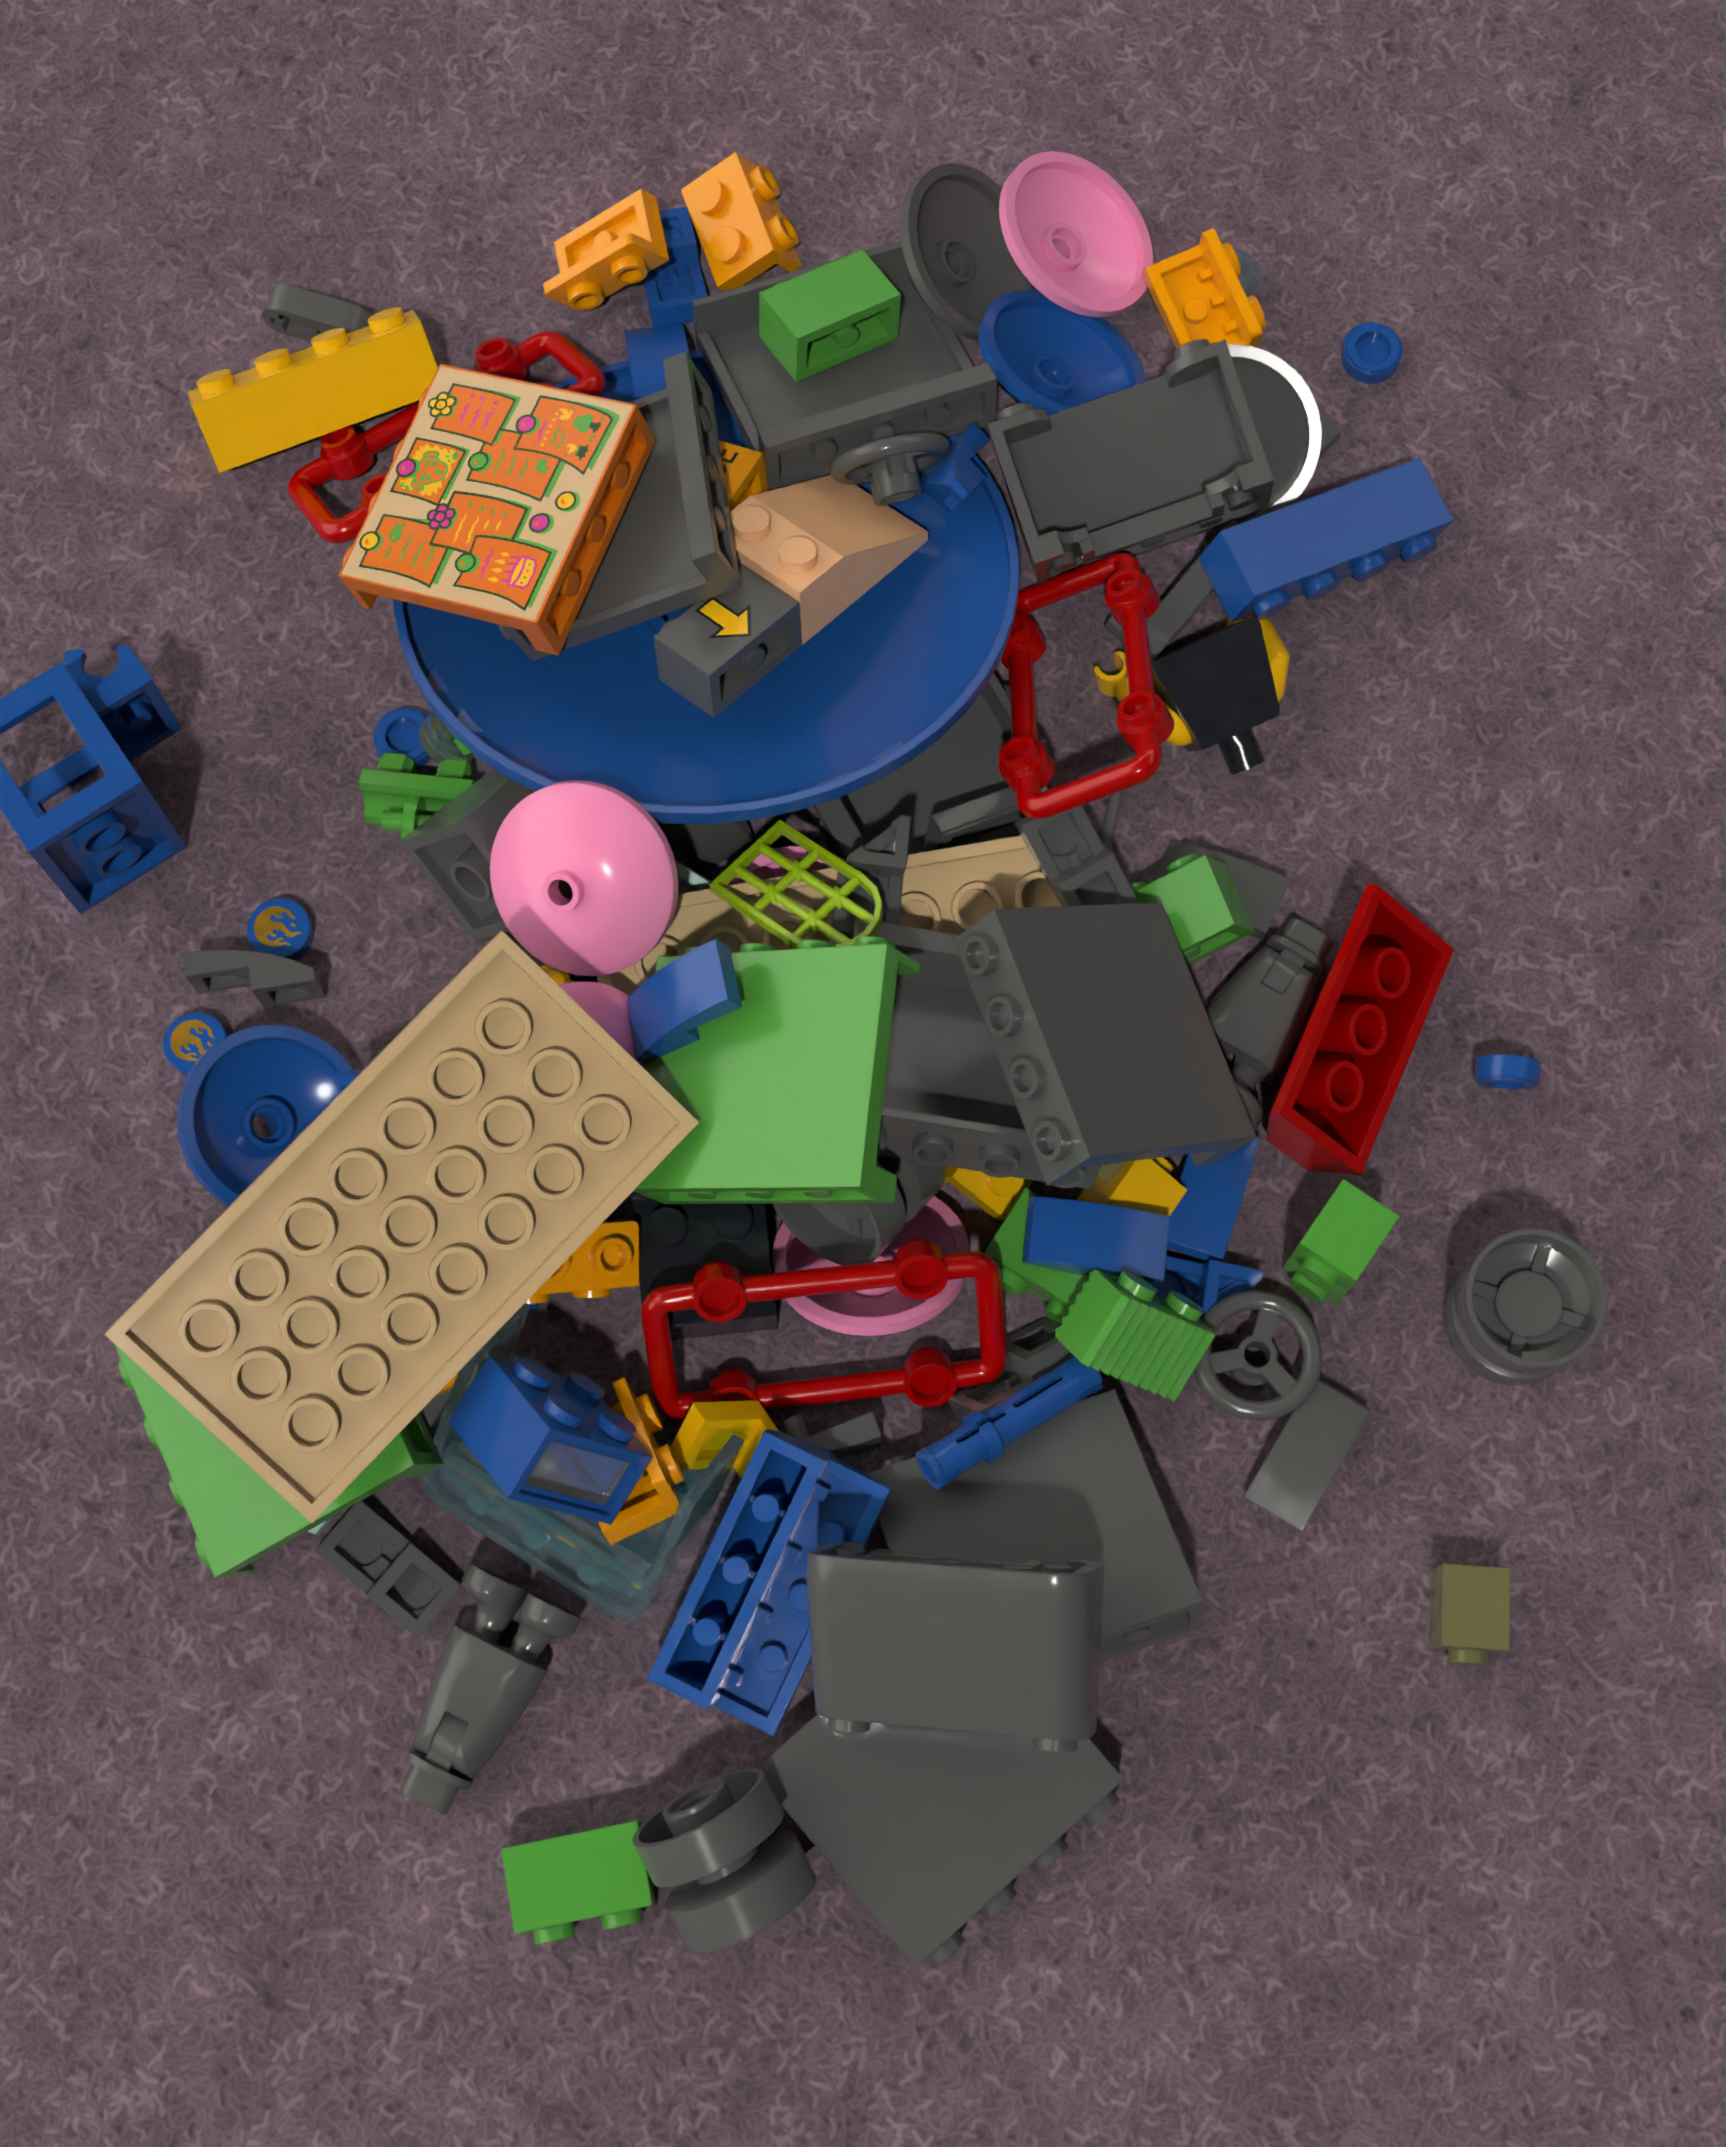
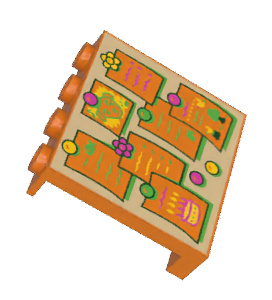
[338,364,656,656]

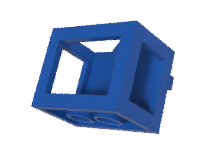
[0,645,187,914]

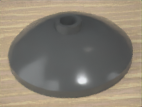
[900,163,1037,341]
[1164,344,1322,530]

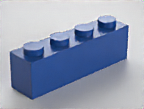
[1198,458,1454,622]

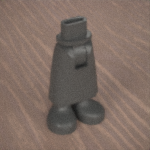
[1205,918,1334,1131]
[399,1563,582,1815]

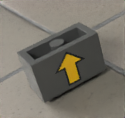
[654,565,802,718]

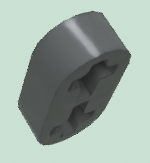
[262,284,372,342]

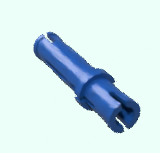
[915,1355,1103,1490]

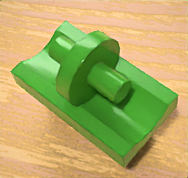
[358,752,474,839]

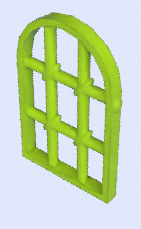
[709,820,884,949]

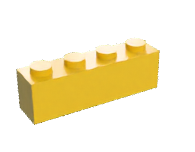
[188,307,438,473]

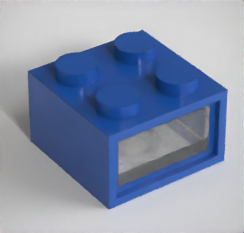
[448,1354,653,1524]

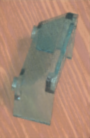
[421,1304,745,1620]

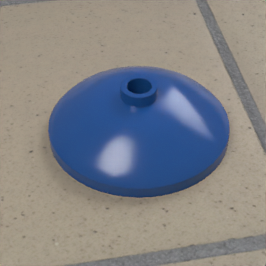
[978,290,1146,416]
[177,1025,354,1207]

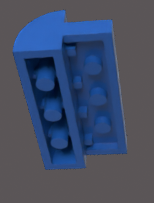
[647,1430,893,1736]

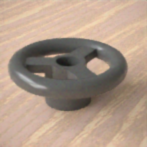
[829,432,950,506]
[1194,1291,1323,1421]

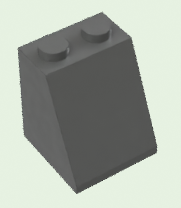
[399,768,573,941]

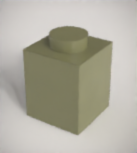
[1429,1563,1511,1666]

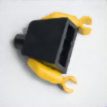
[1094,614,1290,775]

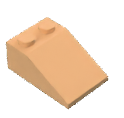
[730,475,928,645]

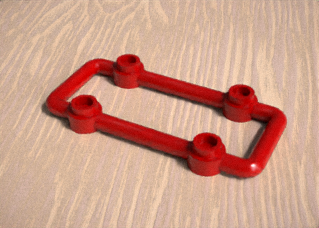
[287,331,606,544]
[998,553,1175,820]
[641,1238,1007,1419]

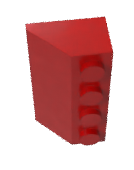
[1266,884,1454,1175]

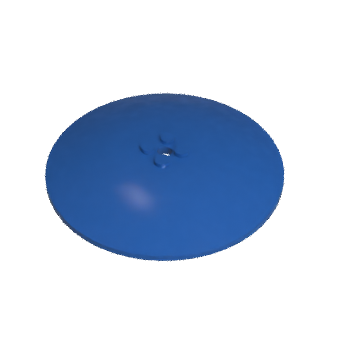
[393,350,1019,824]

